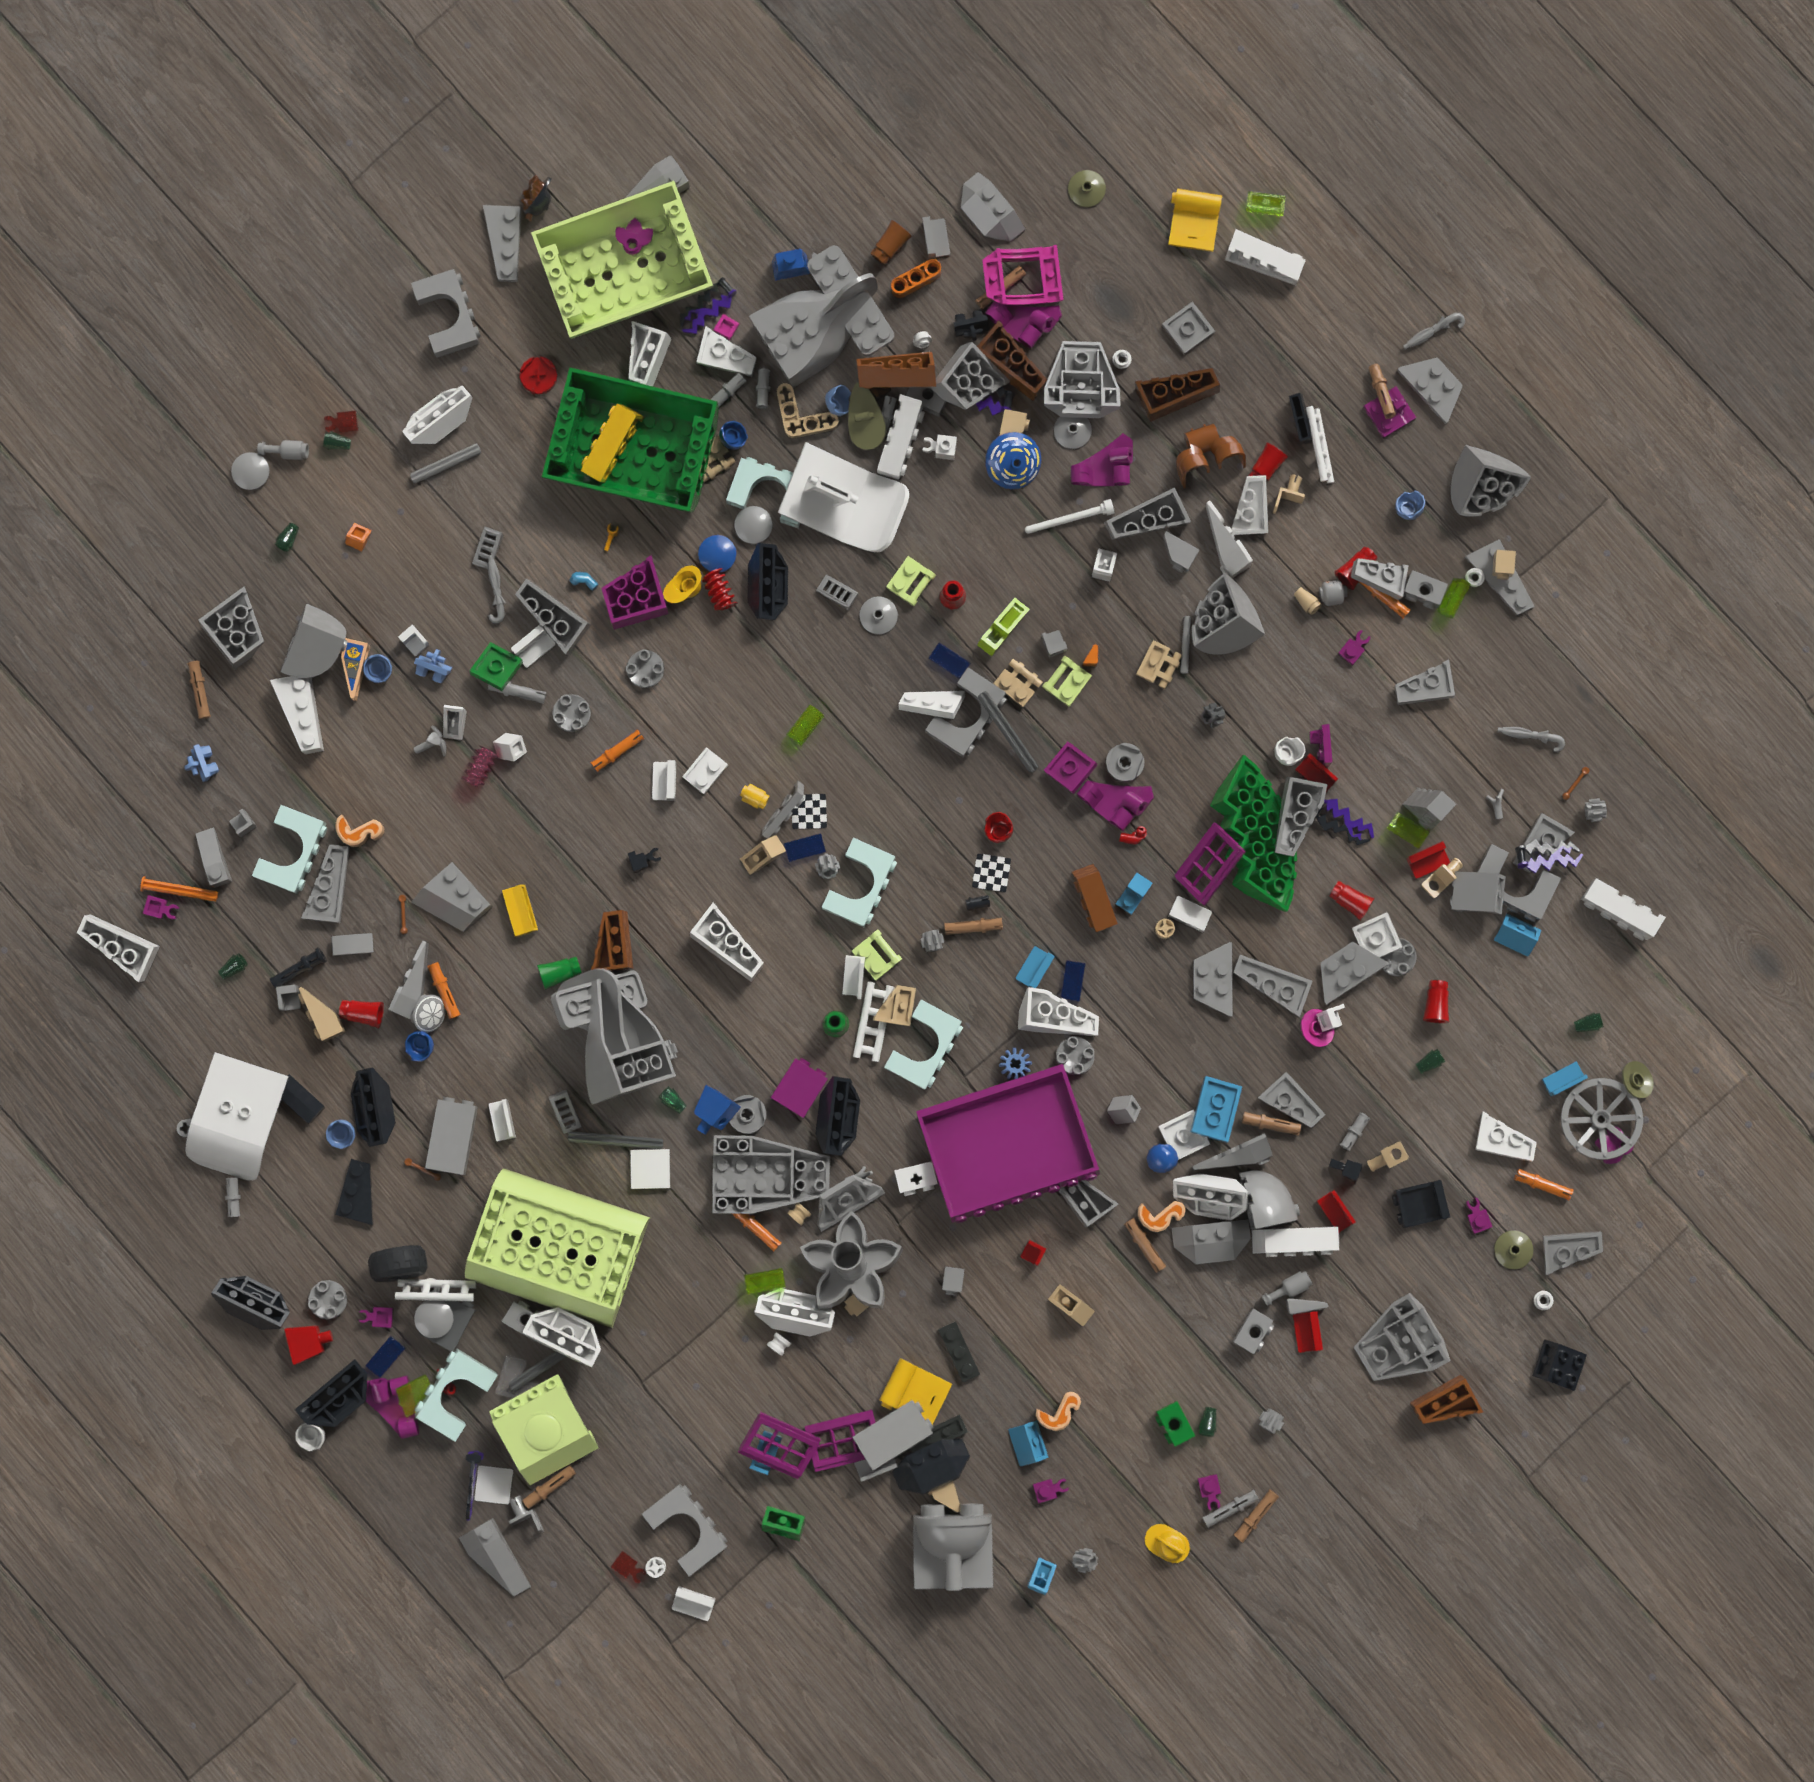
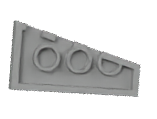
[483,205,521,282]
[1465,539,1534,616]
[301,845,350,923]
[1233,955,1312,1017]

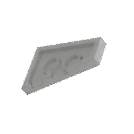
[1351,558,1409,600]
[1395,660,1455,705]
[762,781,804,839]
[1258,1072,1325,1128]
[1543,1231,1603,1275]

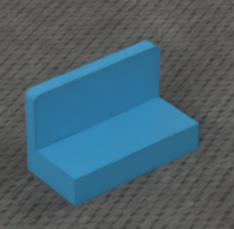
[1494,913,1541,956]
[1016,946,1055,988]
[1541,1061,1588,1096]
[1008,1420,1049,1466]

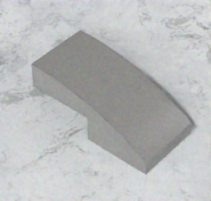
[331,933,373,956]

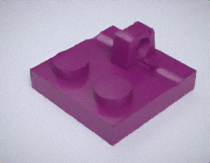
[1364,386,1416,439]
[1309,724,1333,767]
[1043,741,1098,794]

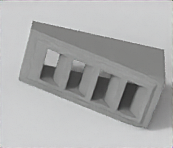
[472,527,504,569]
[816,575,858,610]
[549,1090,582,1134]
[1286,1299,1328,1315]

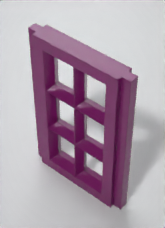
[1174,822,1245,905]
[804,1410,876,1472]
[738,1412,821,1479]

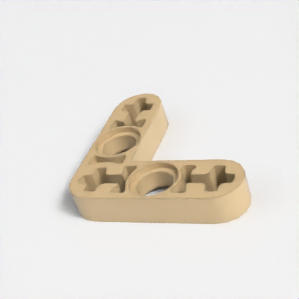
[777,383,839,438]

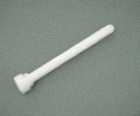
[1025,499,1115,534]

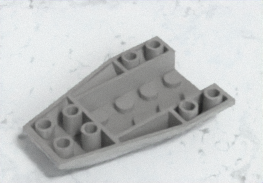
[712,1135,830,1214]

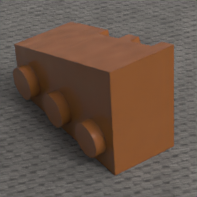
[1072,864,1118,932]
[591,910,633,972]
[1410,1375,1484,1424]

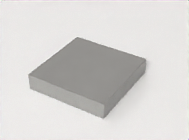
[1162,301,1215,355]

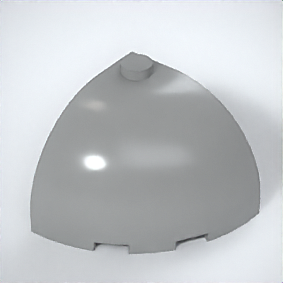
[1451,445,1531,516]
[1192,573,1265,655]
[281,604,348,678]
[1239,1170,1300,1229]

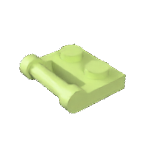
[886,556,936,606]
[1042,656,1092,707]
[852,930,902,981]

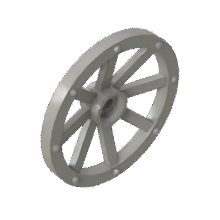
[1561,1078,1643,1160]

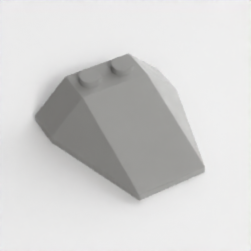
[1044,341,1120,418]
[1354,1293,1450,1381]

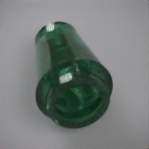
[323,431,351,450]
[275,522,299,552]
[218,953,248,980]
[1574,1012,1604,1033]
[1416,1048,1446,1074]
[658,1086,687,1114]
[1197,1407,1217,1437]

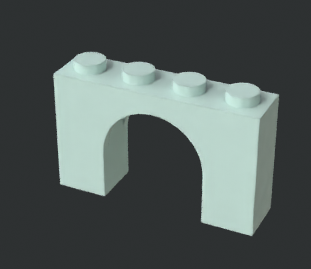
[726,457,800,528]
[252,805,327,894]
[822,838,897,928]
[884,1000,963,1090]
[414,1349,498,1442]

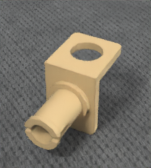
[1273,475,1305,514]
[1421,858,1463,898]
[1367,1141,1409,1172]

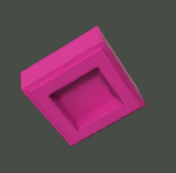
[713,314,739,341]

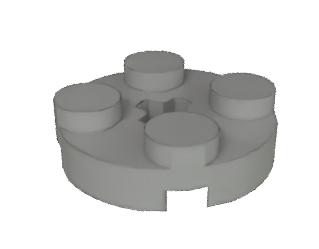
[1106,743,1144,782]
[729,1095,767,1134]

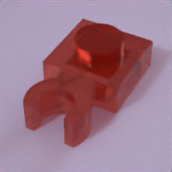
[324,410,359,433]
[611,1550,647,1584]

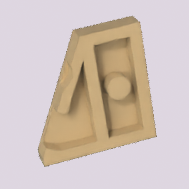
[873,985,916,1026]

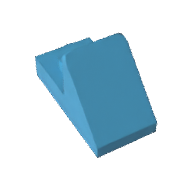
[1116,873,1153,915]

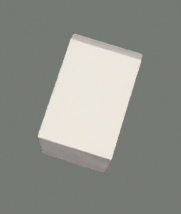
[1092,549,1117,582]
[443,705,467,740]

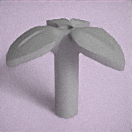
[414,726,446,756]

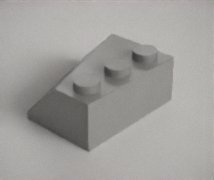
[931,342,1010,409]
[198,586,264,669]
[412,862,492,932]

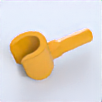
[604,523,619,551]

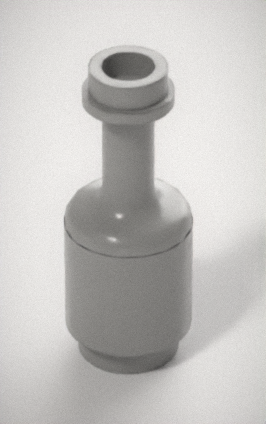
[257,440,309,460]
[1262,1271,1313,1306]

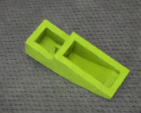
[977,598,1030,657]

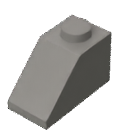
[1163,531,1199,573]

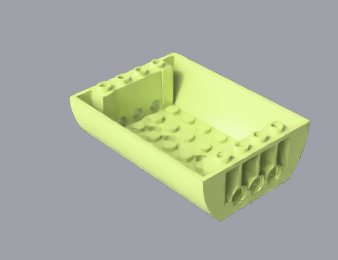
[531,181,713,339]
[465,1169,650,1328]

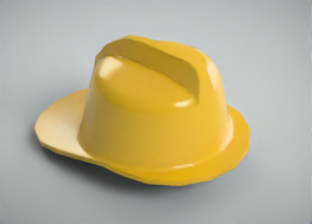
[663,565,702,603]
[1145,1524,1190,1563]

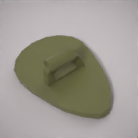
[848,382,886,450]

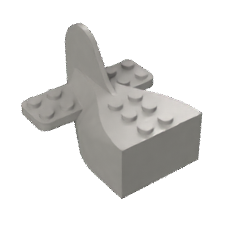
[749,245,894,388]
[551,968,676,1105]

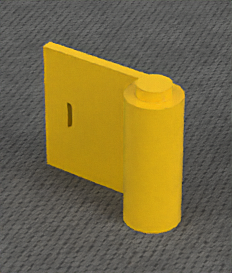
[1168,189,1222,252]
[879,1358,953,1425]

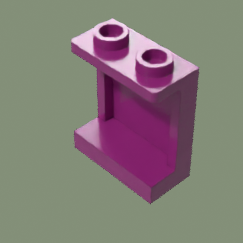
[771,1058,828,1118]

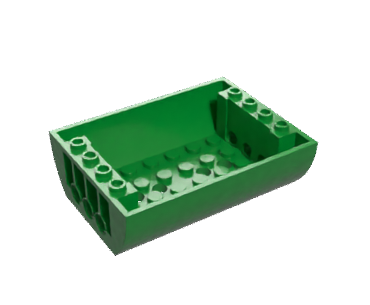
[542,367,718,513]

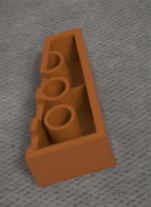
[856,352,936,389]

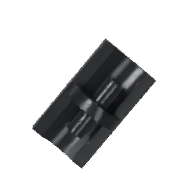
[953,309,989,341]

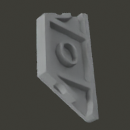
[1397,357,1463,424]
[1193,942,1233,1017]
[1321,942,1389,1005]
[818,1175,885,1232]

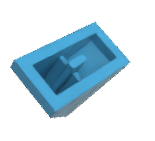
[1027,1558,1057,1595]

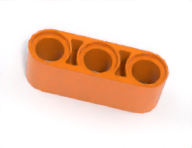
[891,259,941,298]

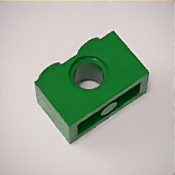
[1155,1400,1195,1447]
[762,1506,805,1541]

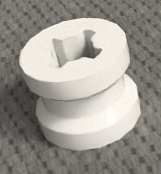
[767,1332,791,1356]
[646,1557,666,1578]

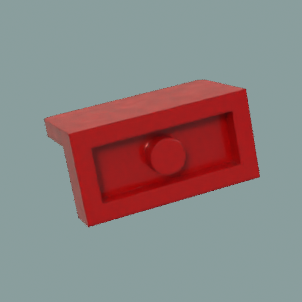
[1295,754,1338,792]
[1406,841,1450,879]
[1316,1190,1356,1233]
[1293,1311,1323,1353]

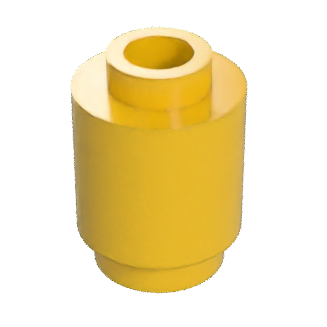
[740,784,770,809]

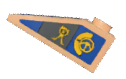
[340,638,370,701]

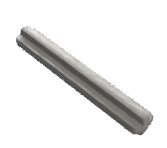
[410,444,481,483]

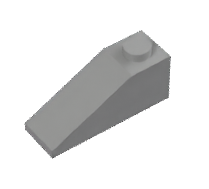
[196,827,232,888]

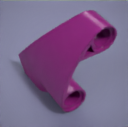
[984,301,1062,349]
[1071,433,1133,486]
[1077,780,1154,831]
[366,1375,419,1439]

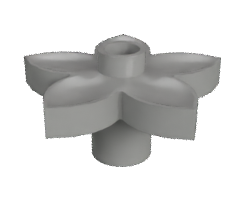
[800,1211,903,1309]

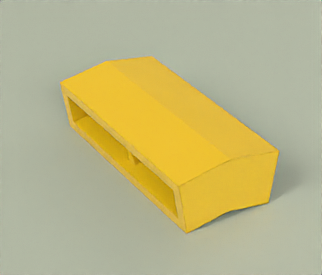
[502,885,538,937]

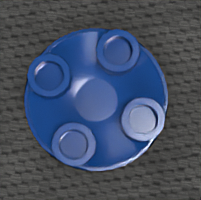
[698,535,736,573]

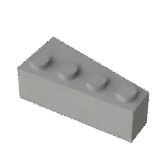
[1403,788,1456,830]

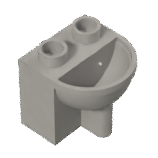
[913,1503,993,1590]

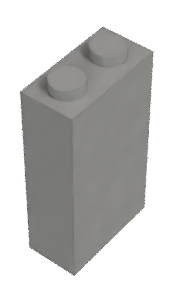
[425,1097,478,1175]
[853,1400,934,1471]

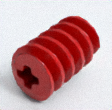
[701,568,738,611]

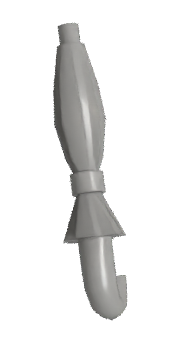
[1403,313,1465,350]
[488,555,506,624]
[1497,727,1565,752]

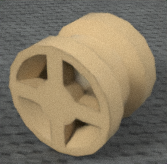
[1155,919,1175,939]
[788,1203,811,1226]

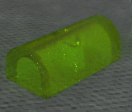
[1246,191,1286,216]
[1437,578,1471,619]
[786,704,825,747]
[1386,812,1430,849]
[744,1268,786,1295]

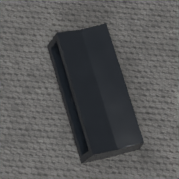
[1289,393,1313,445]
[281,1074,325,1124]

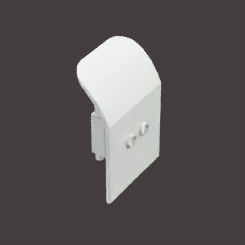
[778,442,909,552]
[185,1052,289,1180]

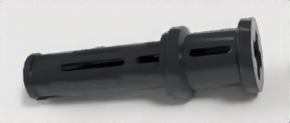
[270,947,327,989]

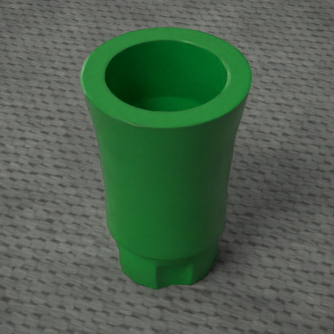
[537,957,582,990]
[822,1011,849,1037]

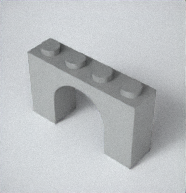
[411,269,481,358]
[925,668,1007,758]
[1477,844,1561,922]
[642,1484,727,1576]

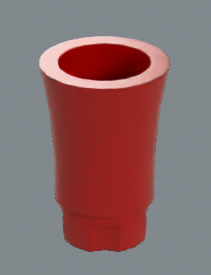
[1249,442,1288,482]
[1334,547,1378,590]
[940,580,966,609]
[1329,881,1375,921]
[1423,980,1450,1024]
[339,1000,384,1028]

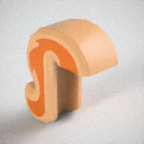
[335,814,384,847]
[1137,1201,1185,1232]
[1035,1392,1081,1431]

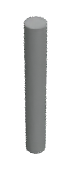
[1180,616,1191,674]

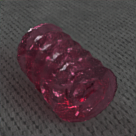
[461,745,499,788]

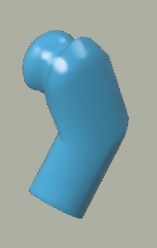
[570,572,599,591]

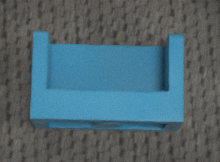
[750,1430,783,1475]

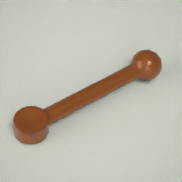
[1562,767,1590,800]
[398,895,408,934]
[404,1158,441,1181]

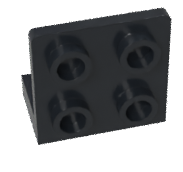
[1532,1339,1587,1391]

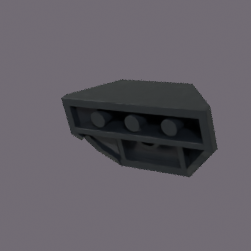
[747,543,788,620]
[350,1067,396,1147]
[815,1076,860,1156]
[211,1276,290,1330]
[295,1359,368,1427]
[892,1439,970,1495]

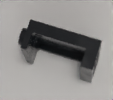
[1392,1180,1451,1228]

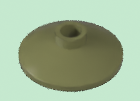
[1068,170,1106,207]
[1622,1061,1653,1099]
[1494,1230,1533,1269]

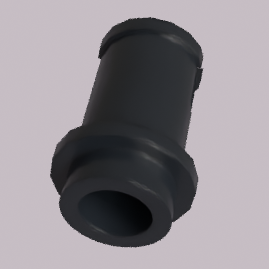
[965,895,990,912]

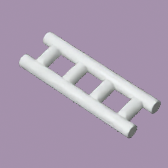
[1306,406,1334,484]
[853,982,894,1062]
[395,1279,476,1301]

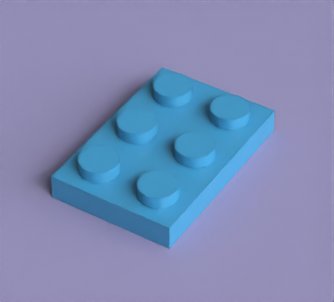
[1190,1076,1242,1143]

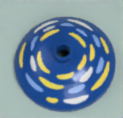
[985,432,1041,489]

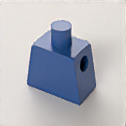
[772,249,810,281]
[694,1085,741,1135]

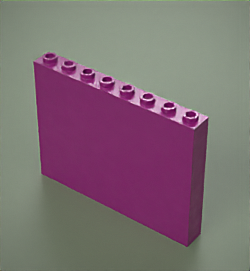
[916,1064,1100,1223]

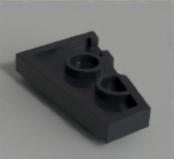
[335,1159,374,1225]

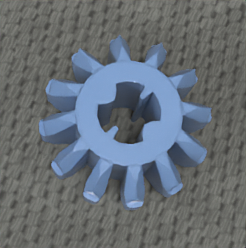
[999,1048,1032,1079]

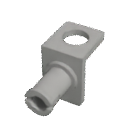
[509,1496,544,1533]

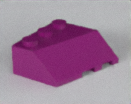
[601,555,669,630]

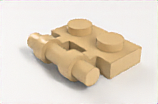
[704,435,736,482]
[1136,640,1182,689]
[993,659,1043,708]

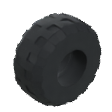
[368,1245,428,1283]

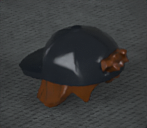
[521,175,552,222]

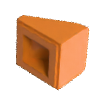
[345,523,372,551]
[1082,644,1098,666]

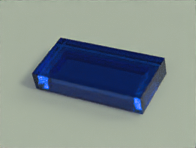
[928,643,971,679]
[784,833,826,862]
[1061,960,1086,1002]
[365,1336,406,1378]

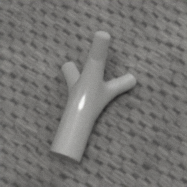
[1486,789,1504,819]
[845,1166,873,1183]

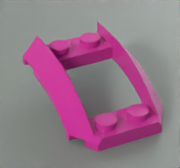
[982,245,1064,305]

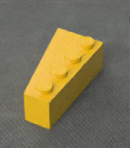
[581,404,645,483]

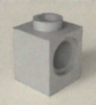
[942,1267,964,1296]

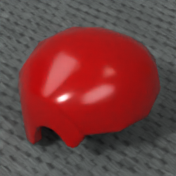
[984,812,1013,843]

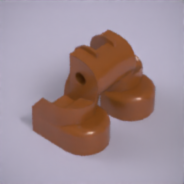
[1176,424,1246,488]

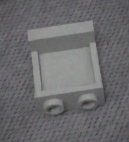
[1450,871,1506,915]

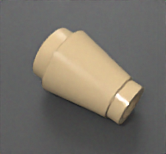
[1294,587,1322,615]

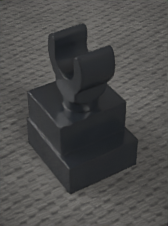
[628,848,661,873]
[1329,1159,1363,1182]

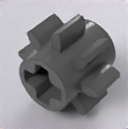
[1202,703,1225,728]

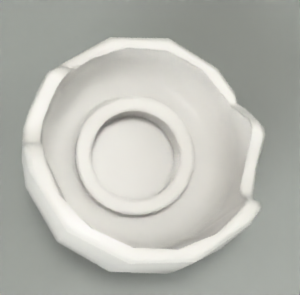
[1274,737,1306,766]
[295,1423,325,1451]

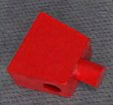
[284,1325,333,1365]

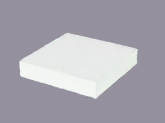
[1352,912,1403,958]
[1158,1110,1210,1160]
[631,1149,670,1189]

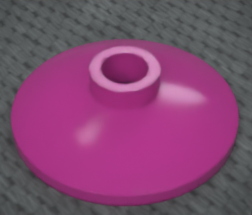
[1301,1009,1334,1047]

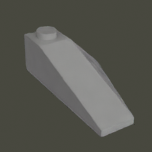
[388,941,429,1020]

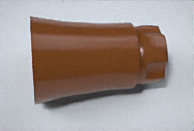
[871,220,912,265]

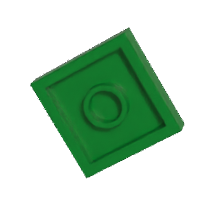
[470,642,523,691]

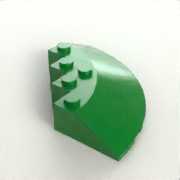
[1210,755,1297,912]

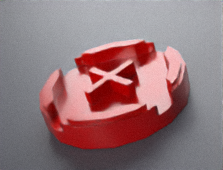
[520,357,558,395]

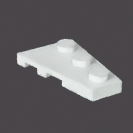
[697,326,756,377]
[1231,475,1268,535]
[899,691,965,719]
[1475,1112,1537,1162]

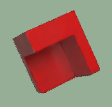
[1020,1240,1046,1266]

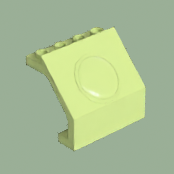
[489,1374,598,1485]

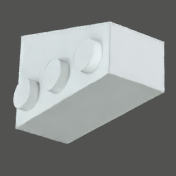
[629,321,671,386]

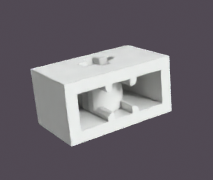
[895,1161,937,1196]

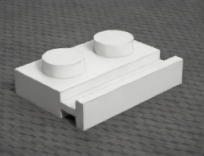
[682,747,728,794]

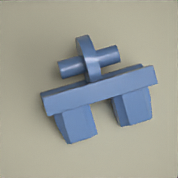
[414,649,452,683]
[184,744,219,782]

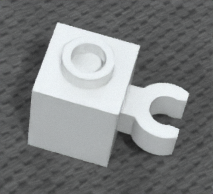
[923,435,957,460]

